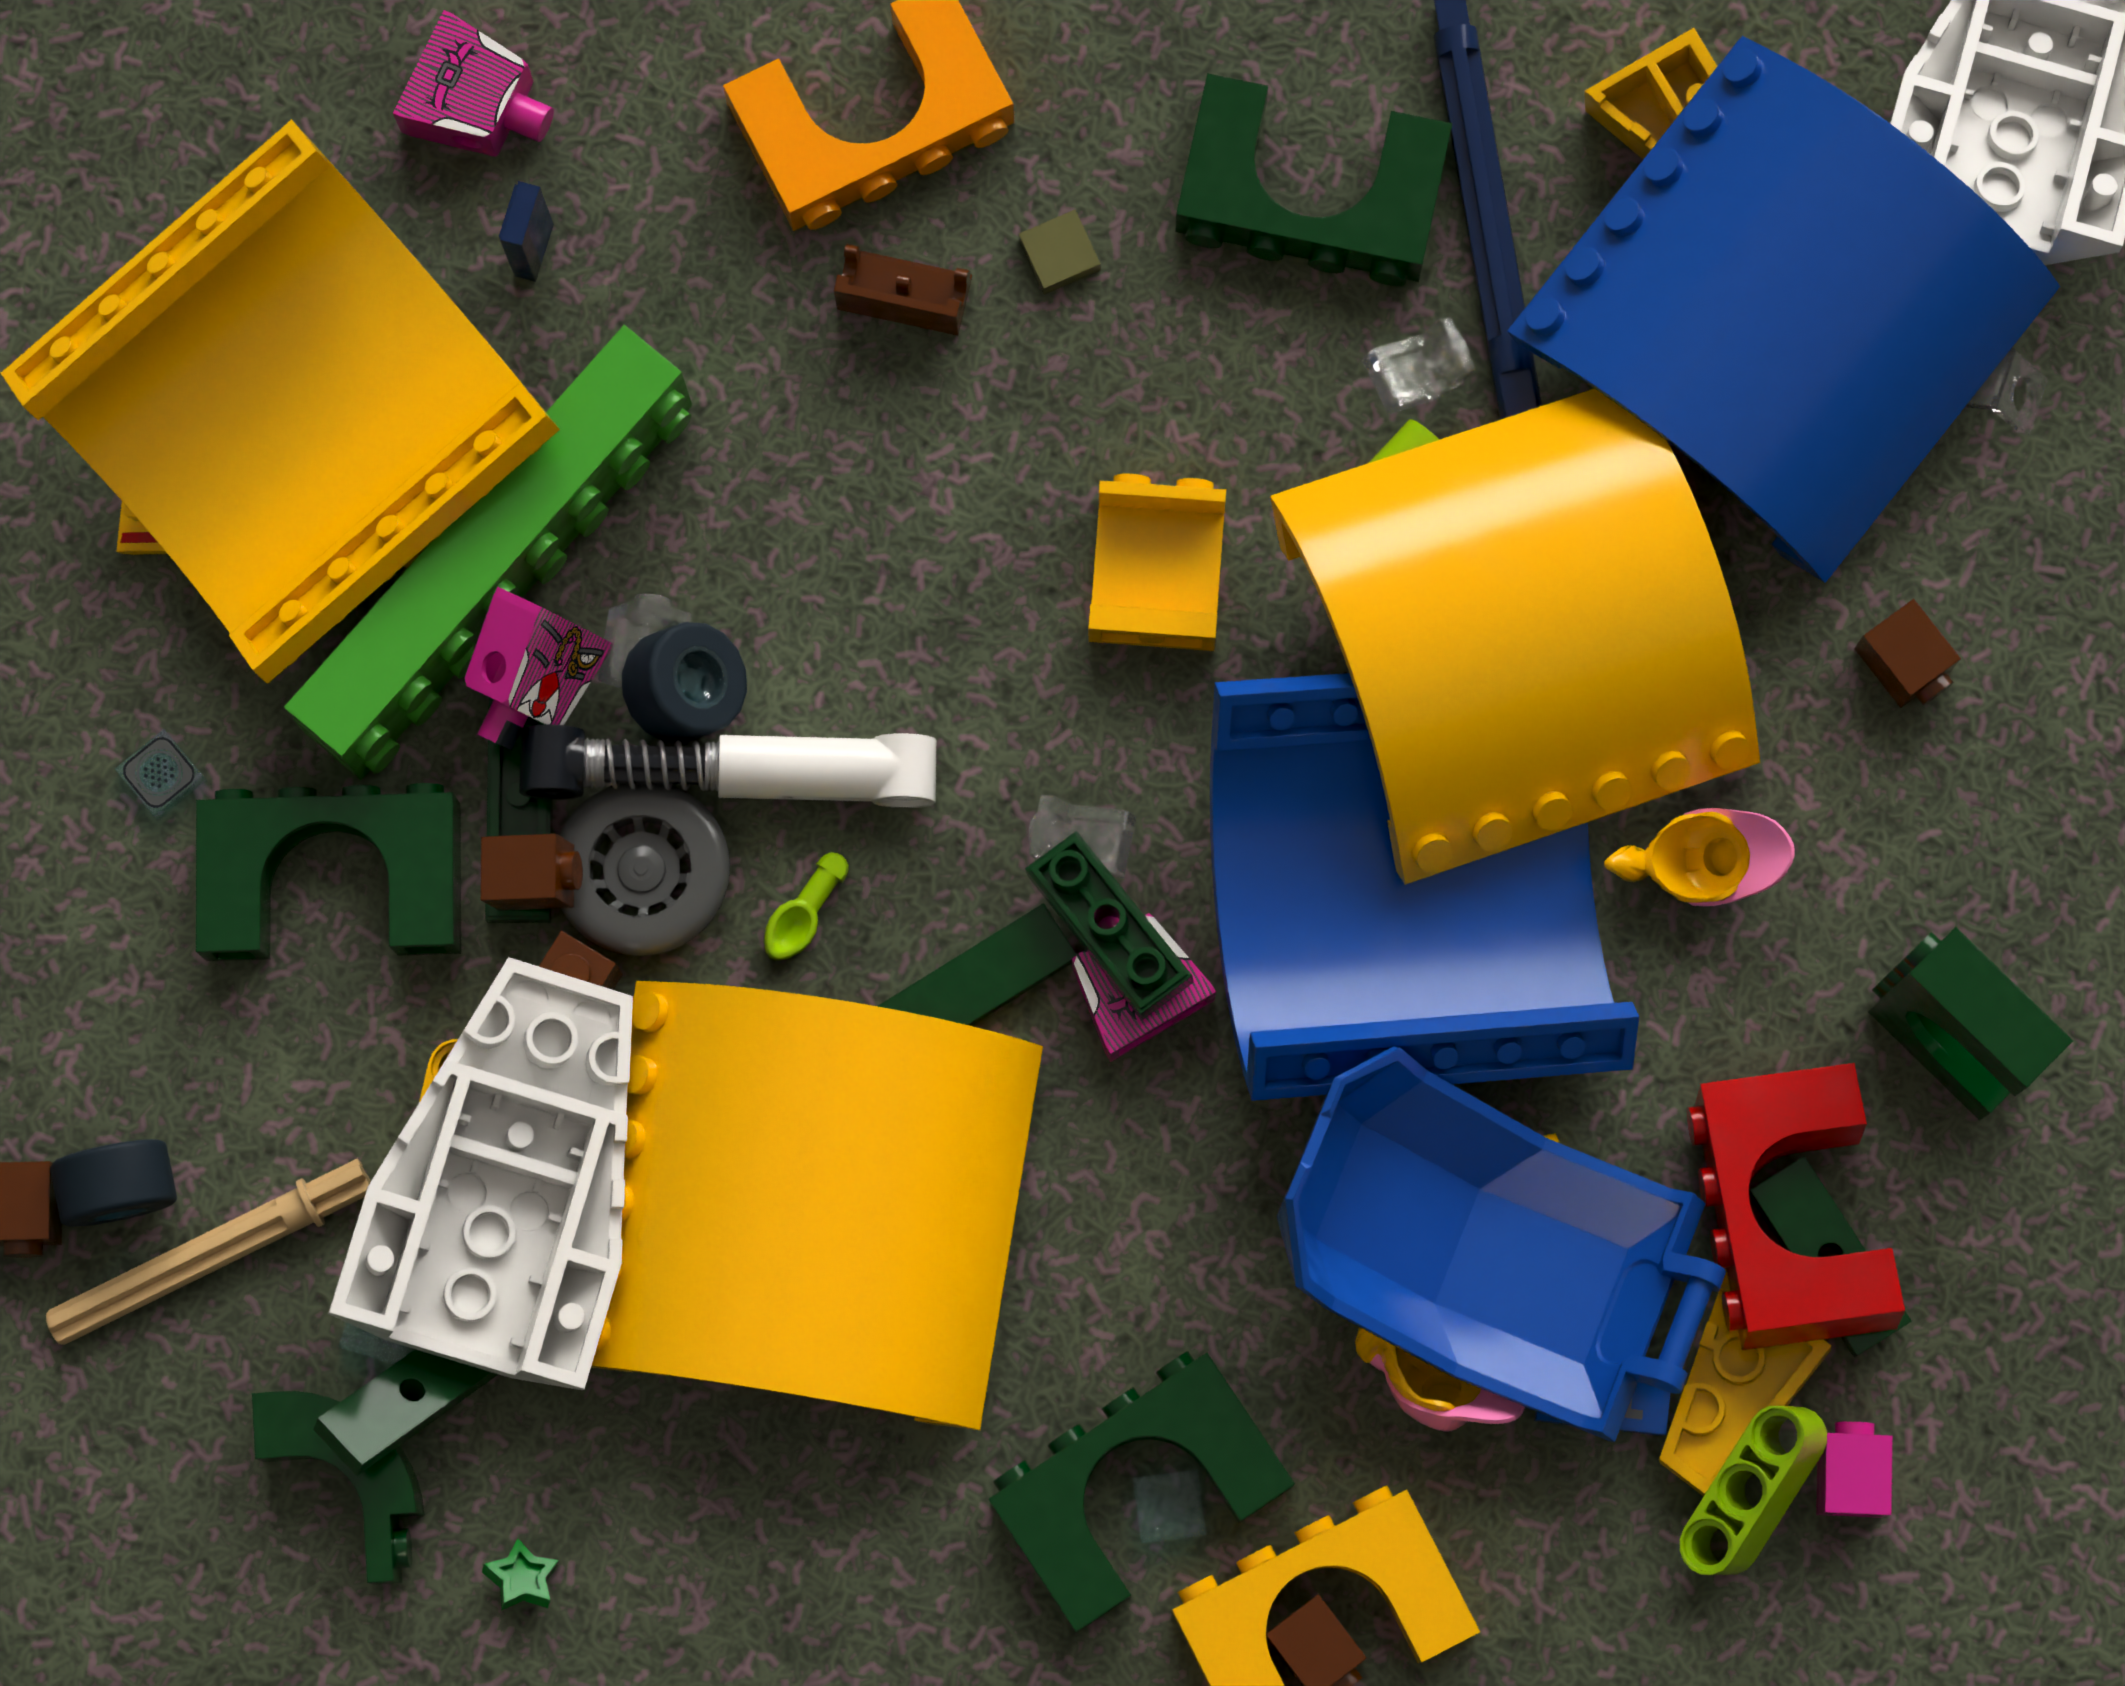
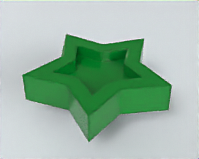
[482,1538,559,1611]

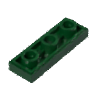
[1025,831,1194,1020]
[1749,1156,1912,1357]
[313,1349,499,1476]

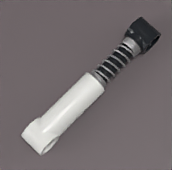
[519,724,937,808]

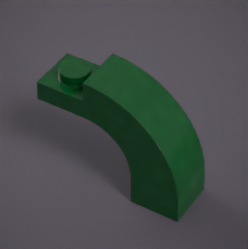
[252,1391,425,1585]

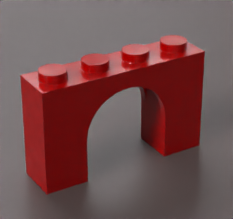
[1687,1063,1905,1350]

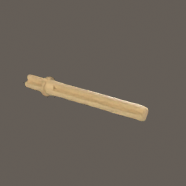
[46,1158,371,1345]

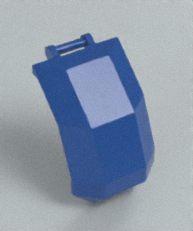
[1277,1047,1727,1442]

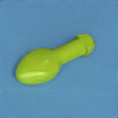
[763,852,849,961]

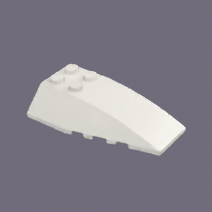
[1890,0,2125,265]
[328,957,633,1390]

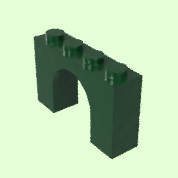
[1175,73,1452,286]
[196,783,461,961]
[1868,927,2074,1121]
[989,1351,1295,1633]

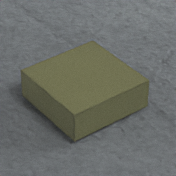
[1018,210,1101,295]

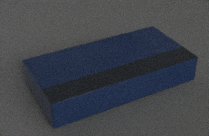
[499,181,554,282]

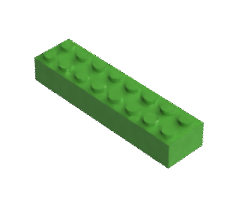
[284,325,692,780]

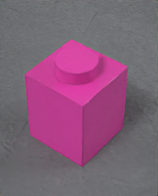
[1816,1421,1893,1518]

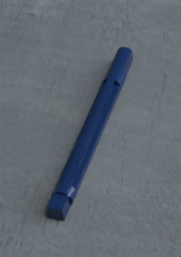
[1434,0,1542,420]

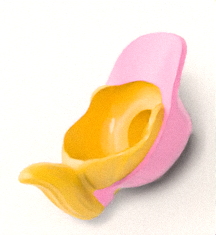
[1604,808,1795,907]
[1355,1327,1525,1432]

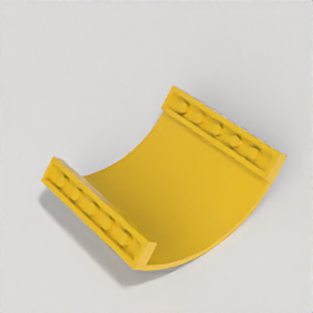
[0,119,560,684]
[1270,388,1761,885]
[591,981,1043,1430]

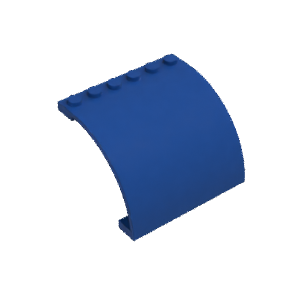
[1507,36,2060,583]
[1210,673,1639,1101]

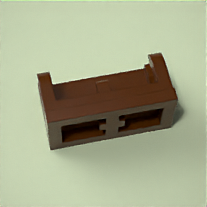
[834,244,972,336]

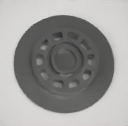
[559,783,730,956]

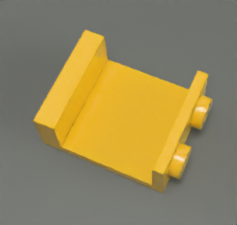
[1088,473,1226,651]

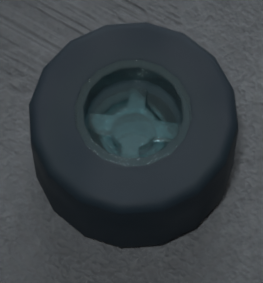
[621,622,747,742]
[50,1139,177,1227]

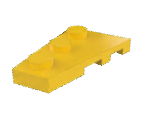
[1659,1269,1832,1497]

